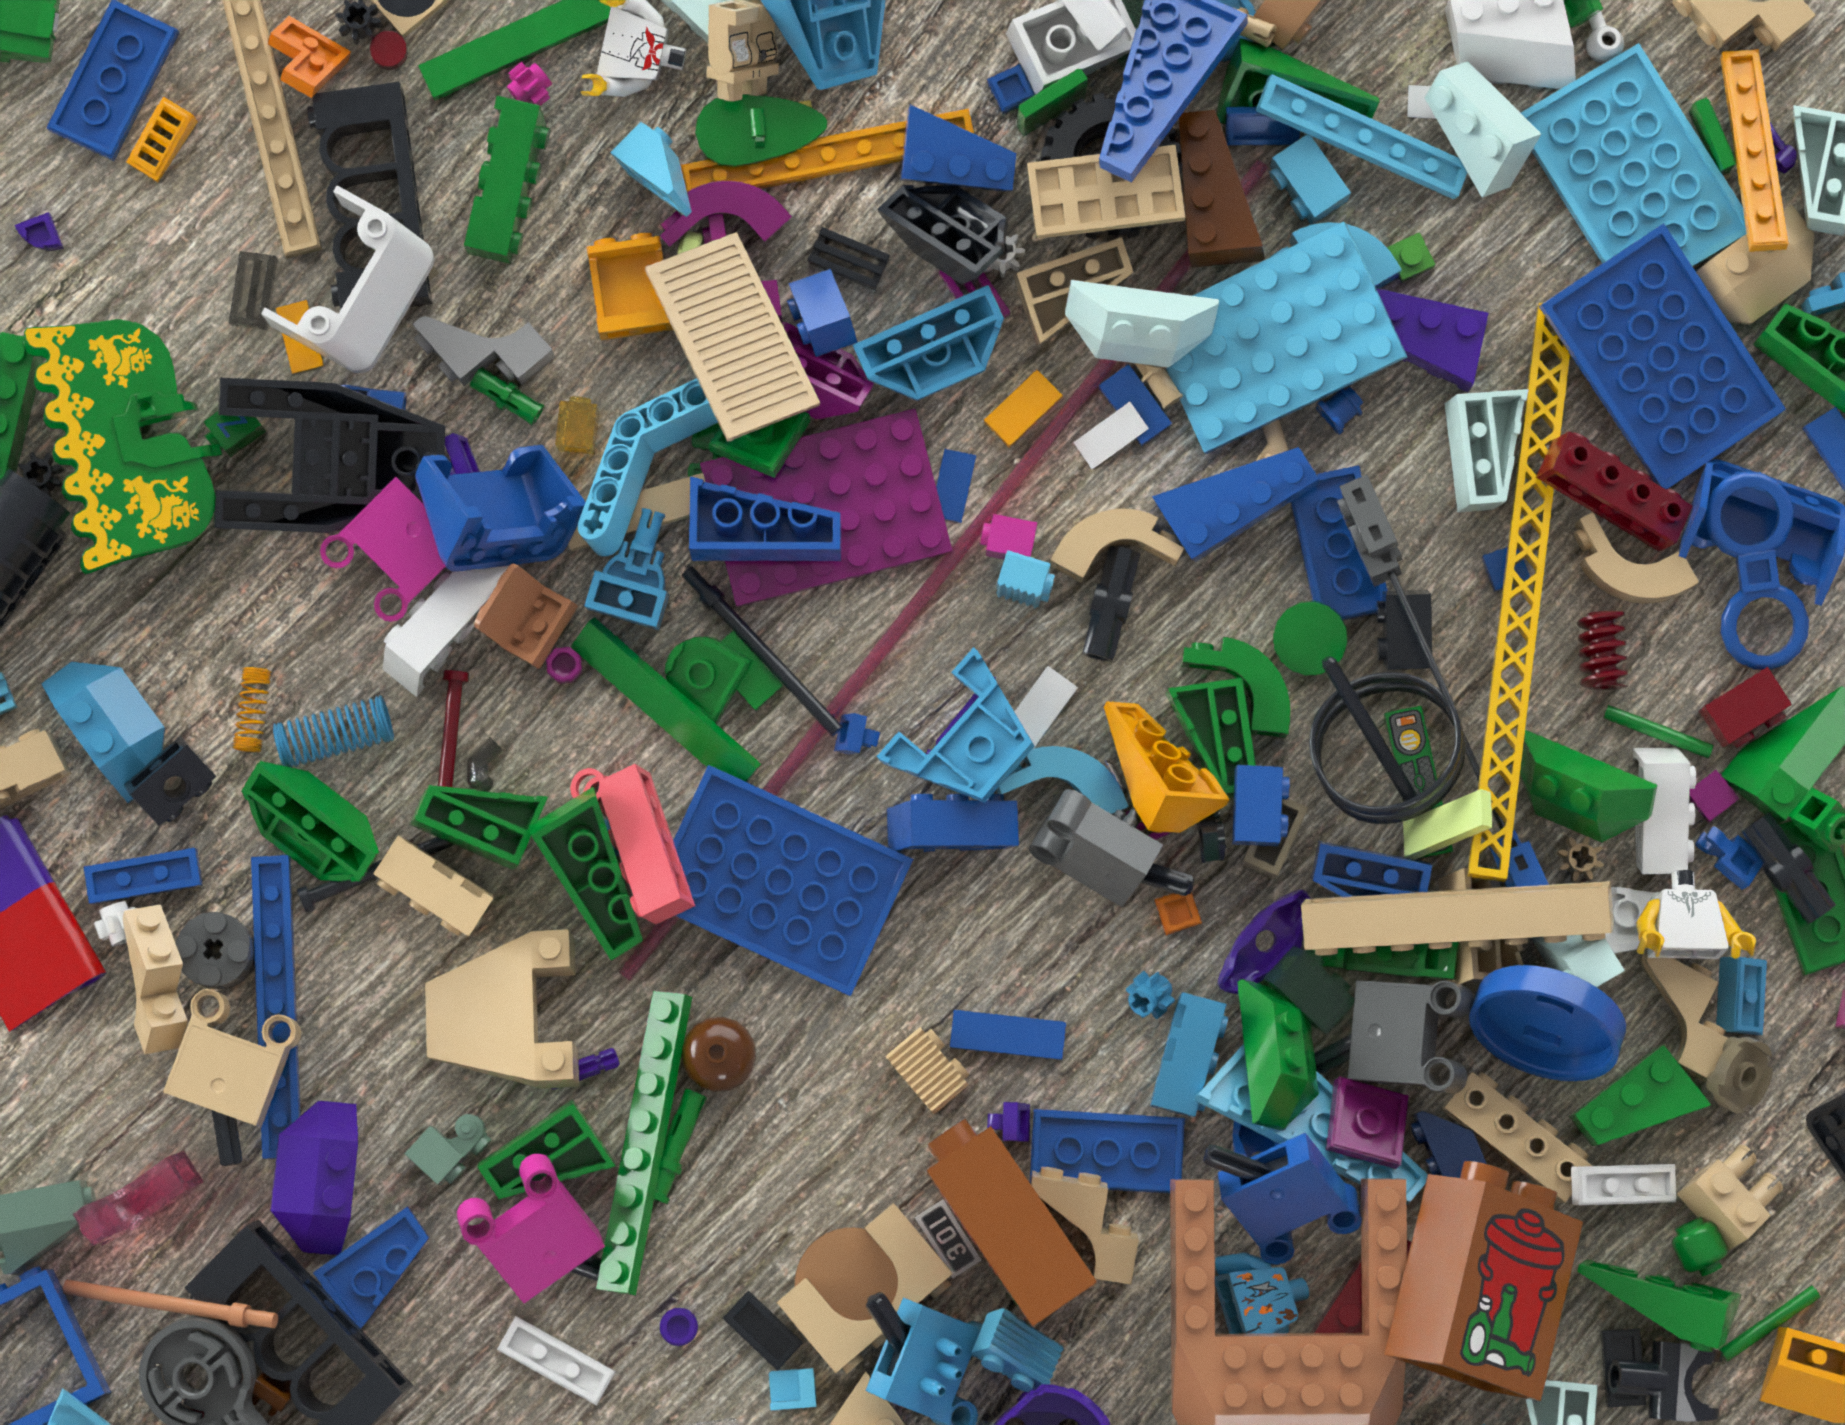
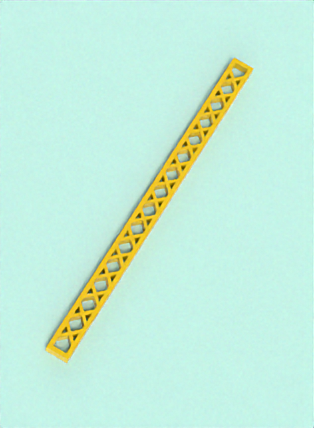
[1467,303,1570,882]

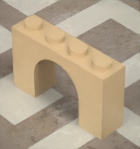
[776,1203,953,1374]

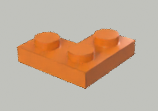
[268,16,351,98]

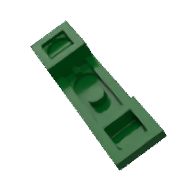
[1306,942,1459,980]

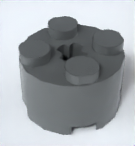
[175,912,255,989]

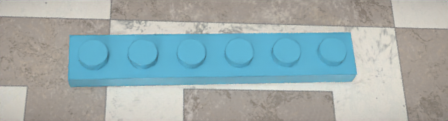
[1255,74,1467,199]

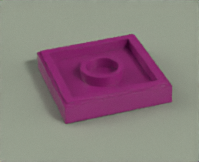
[1326,1076,1409,1169]

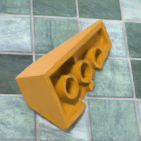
[1104,701,1230,833]

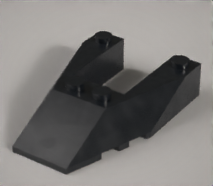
[213,377,445,533]

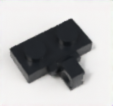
[1196,810,1226,863]

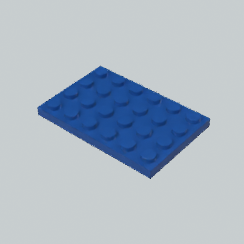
[1539,223,1786,489]
[673,765,913,996]

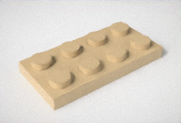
[1027,145,1185,239]

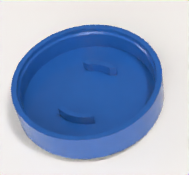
[1469,965,1626,1081]

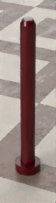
[438,670,469,787]

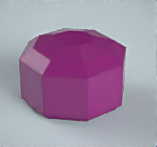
[546,647,583,684]

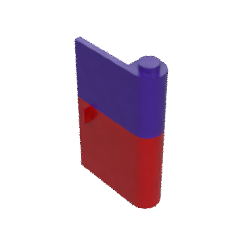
[0,815,107,1032]

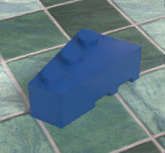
[900,104,1017,192]
[887,794,1019,853]

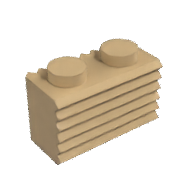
[885,1027,970,1115]

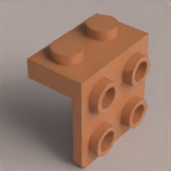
[474,564,578,669]

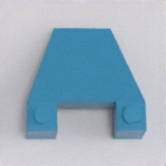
[761,0,886,90]

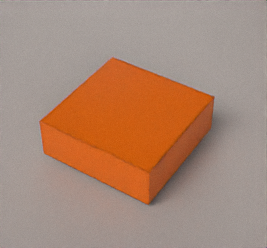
[1154,892,1202,936]

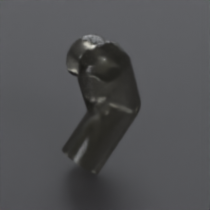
[467,737,503,792]

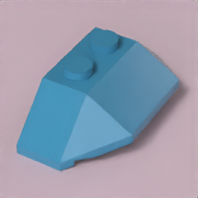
[853,285,1004,401]
[41,662,165,803]

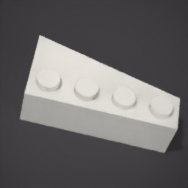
[383,566,509,697]

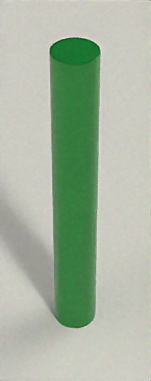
[1603,704,1714,758]
[1719,1285,1821,1362]

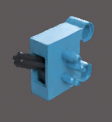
[865,1292,983,1425]

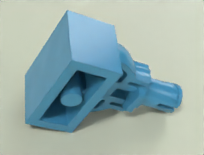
[584,508,670,630]

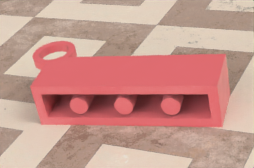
[570,764,695,924]

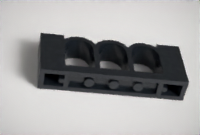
[307,81,433,309]
[184,1219,414,1425]

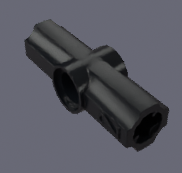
[1082,546,1141,662]
[1741,812,1836,924]

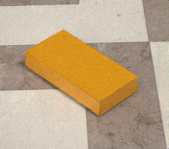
[984,370,1063,448]

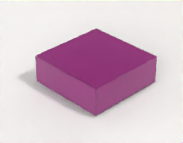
[1689,770,1739,822]

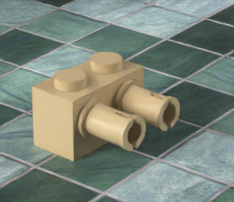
[1677,1145,1783,1251]

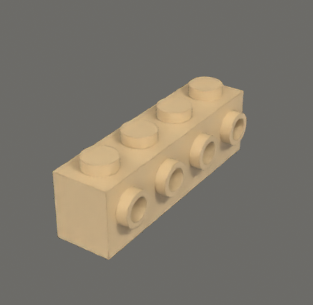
[1441,1071,1592,1203]

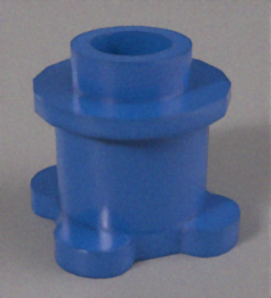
[1316,387,1363,435]

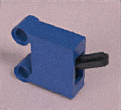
[1203,1132,1362,1265]

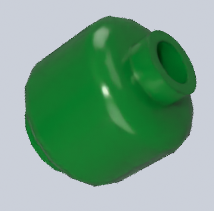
[1671,1217,1728,1277]

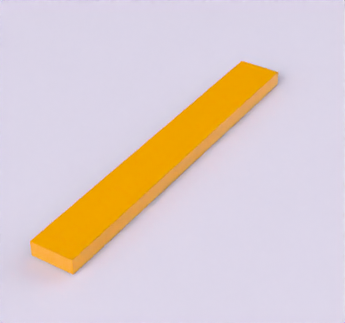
[681,108,974,192]

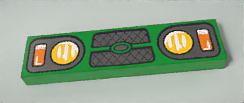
[1384,706,1453,860]

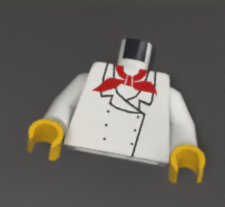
[581,0,687,97]

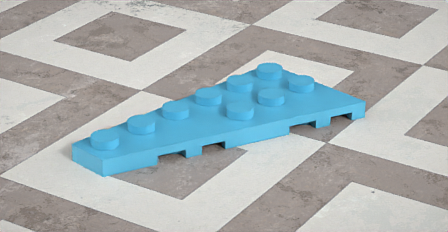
[1193,1043,1428,1205]

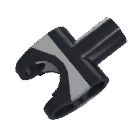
[1608,1341,1723,1422]

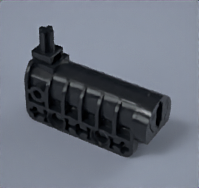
[0,469,70,629]

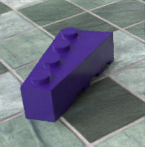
[1376,288,1489,393]

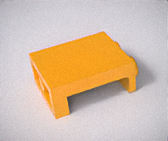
[586,233,673,341]

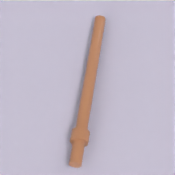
[63,1279,278,1329]

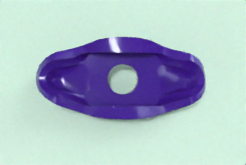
[1218,889,1311,994]

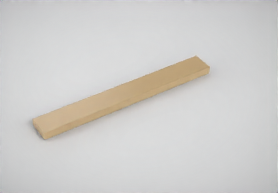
[222,0,322,259]

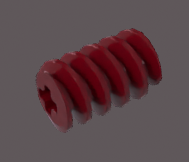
[1577,611,1628,690]

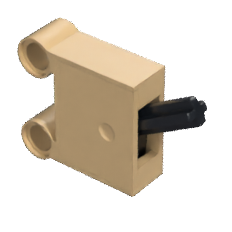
[163,989,301,1166]

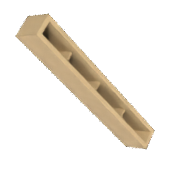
[1301,881,1614,955]

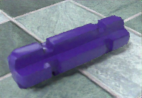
[551,1048,620,1090]

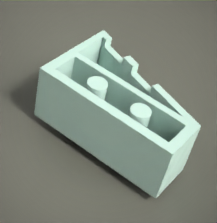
[1444,389,1528,513]

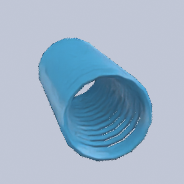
[273,695,394,767]

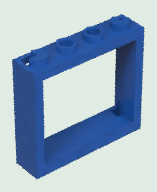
[0,1266,111,1425]

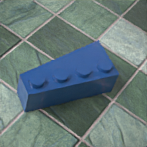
[689,476,841,561]

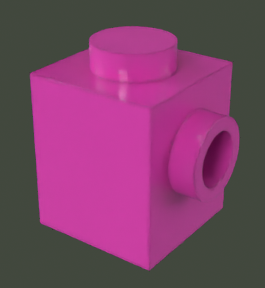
[980,514,1038,560]

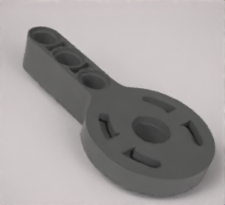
[139,1316,269,1425]

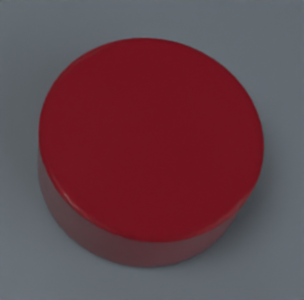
[370,31,408,70]

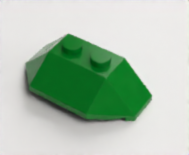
[1520,730,1658,843]
[241,761,379,882]
[1237,979,1319,1130]

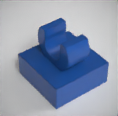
[834,713,880,755]

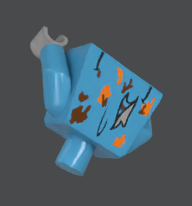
[1215,1252,1309,1334]

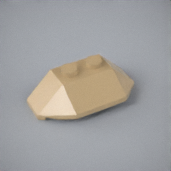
[1696,205,1814,325]

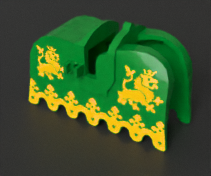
[23,319,222,575]

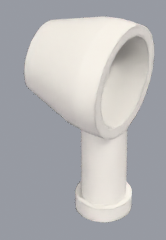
[1586,11,1624,64]

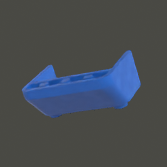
[1679,459,1845,606]

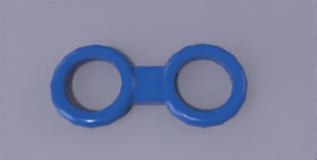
[1705,471,1809,670]

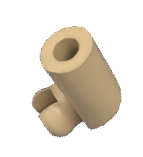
[1256,420,1289,461]

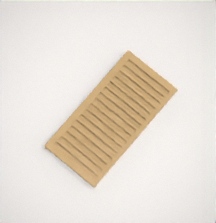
[645,232,820,442]

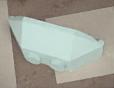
[1065,280,1219,368]

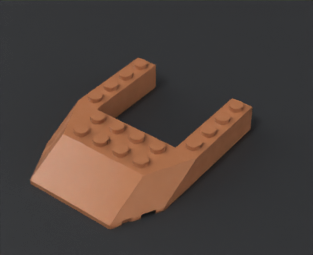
[1170,1178,1407,1425]

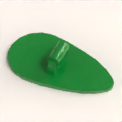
[695,94,827,167]

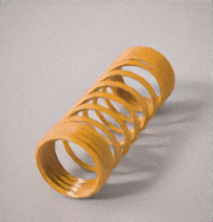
[232,667,272,752]

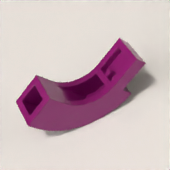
[660,181,792,247]

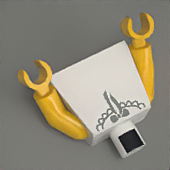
[1636,870,1756,959]

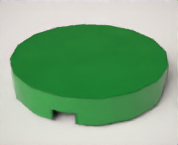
[1273,600,1348,676]

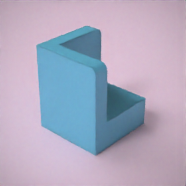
[769,1368,817,1410]

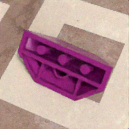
[781,322,874,419]

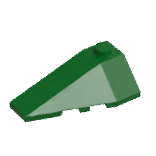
[1216,38,1380,124]
[1720,686,1845,824]
[1577,1259,1742,1352]

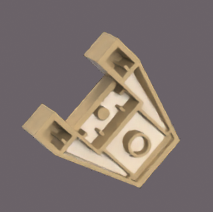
[425,929,579,1089]

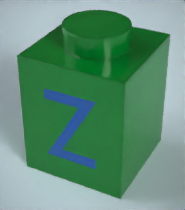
[204,411,267,458]

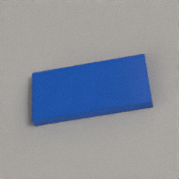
[46,0,179,161]
[1290,465,1388,621]
[1029,1109,1185,1194]

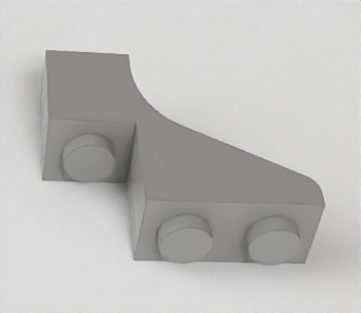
[413,316,555,386]

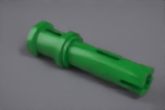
[654,1088,707,1205]

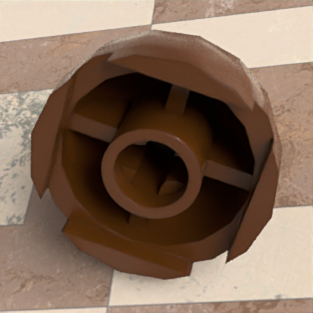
[682,1016,756,1092]

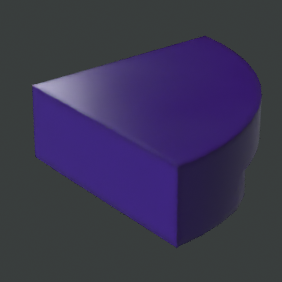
[14,212,64,251]

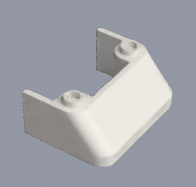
[261,186,434,373]

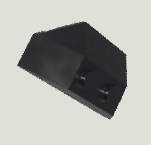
[877,185,1008,285]

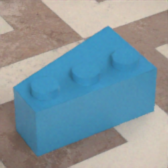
[1150,992,1228,1118]

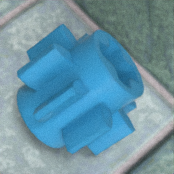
[1126,971,1175,1019]

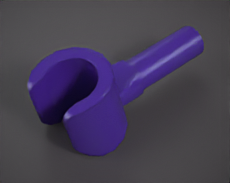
[1770,122,1797,174]

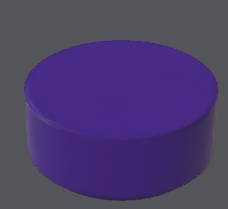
[660,1308,698,1346]

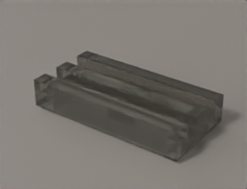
[229,251,278,330]

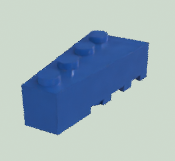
[1152,447,1321,562]

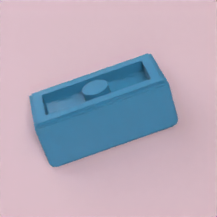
[1716,957,1767,1035]

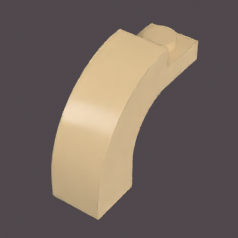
[1050,509,1184,583]
[1574,512,1699,604]

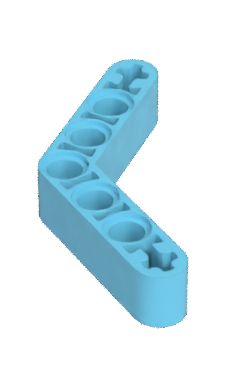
[578,378,718,556]

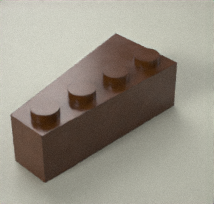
[1179,110,1265,268]

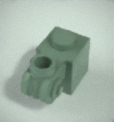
[404,1114,492,1185]

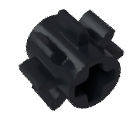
[335,0,383,45]
[18,452,65,498]

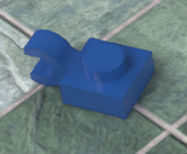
[1695,826,1764,890]

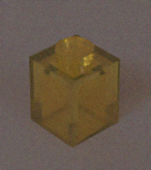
[555,396,600,455]

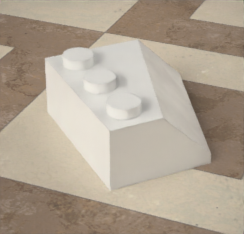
[1445,0,1576,89]

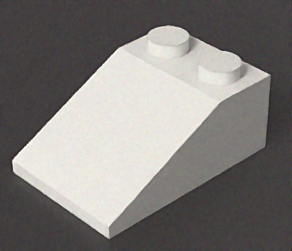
[1006,0,1136,95]

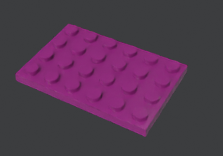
[700,408,953,608]

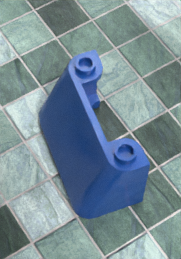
[415,445,586,572]

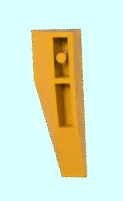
[1759,1327,1845,1423]

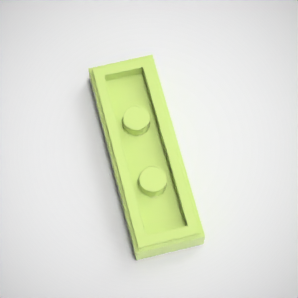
[1403,789,1492,860]

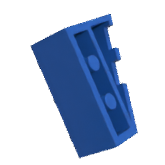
[1311,841,1432,897]

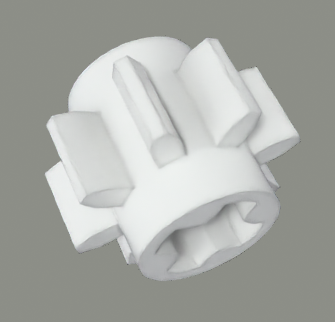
[985,234,1025,278]
[94,901,136,947]

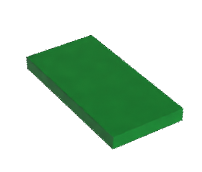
[1771,821,1845,976]

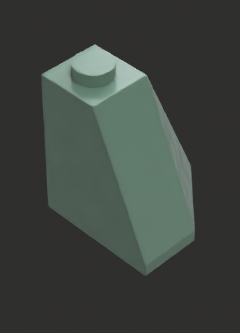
[0,1180,97,1274]

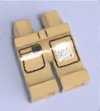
[707,0,779,101]

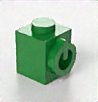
[1789,787,1845,854]

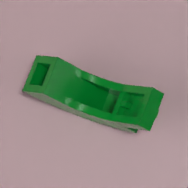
[1181,637,1291,738]

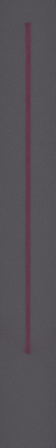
[619,160,1268,981]

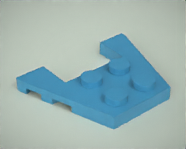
[876,647,1035,803]

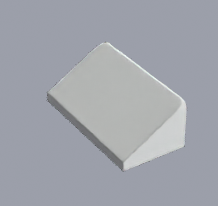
[1061,0,1127,51]

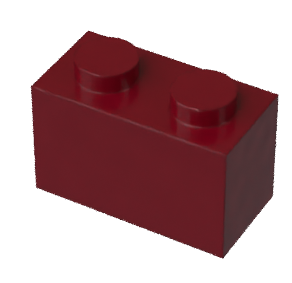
[1699,667,1792,749]

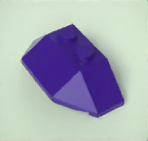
[270,1101,358,1255]

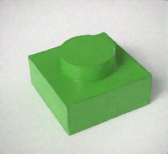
[1387,232,1436,283]

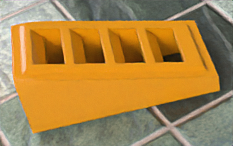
[126,97,198,182]

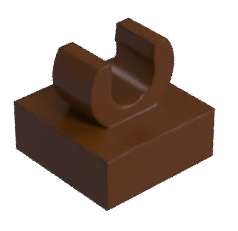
[252,1372,292,1417]

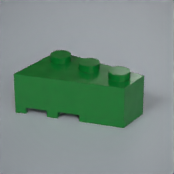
[478,1099,616,1199]

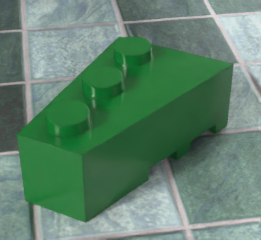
[1165,678,1256,798]
[409,785,548,870]
[1568,1045,1711,1146]

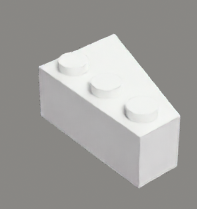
[1633,747,1696,874]

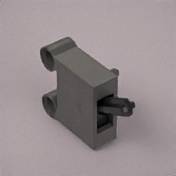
[1029,790,1195,907]
[1314,980,1474,1094]

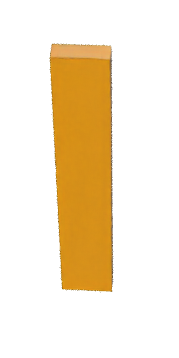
[1720,49,1789,252]

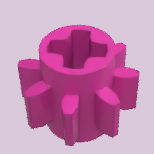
[506,62,552,106]

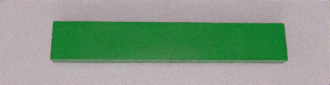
[418,0,618,101]
[570,617,762,783]

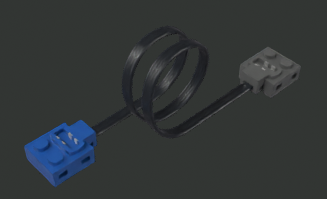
[1309,474,1549,887]

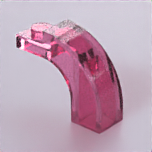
[73,1151,204,1246]

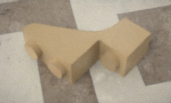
[1673,0,1816,52]
[123,905,188,1054]
[1641,949,1728,1082]
[1031,1167,1139,1285]

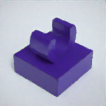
[987,1102,1030,1142]

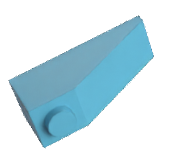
[610,122,692,217]

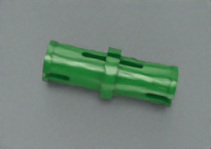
[469,367,545,426]

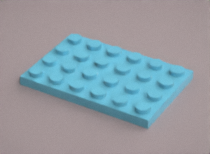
[1521,43,1747,267]
[1166,221,1407,454]

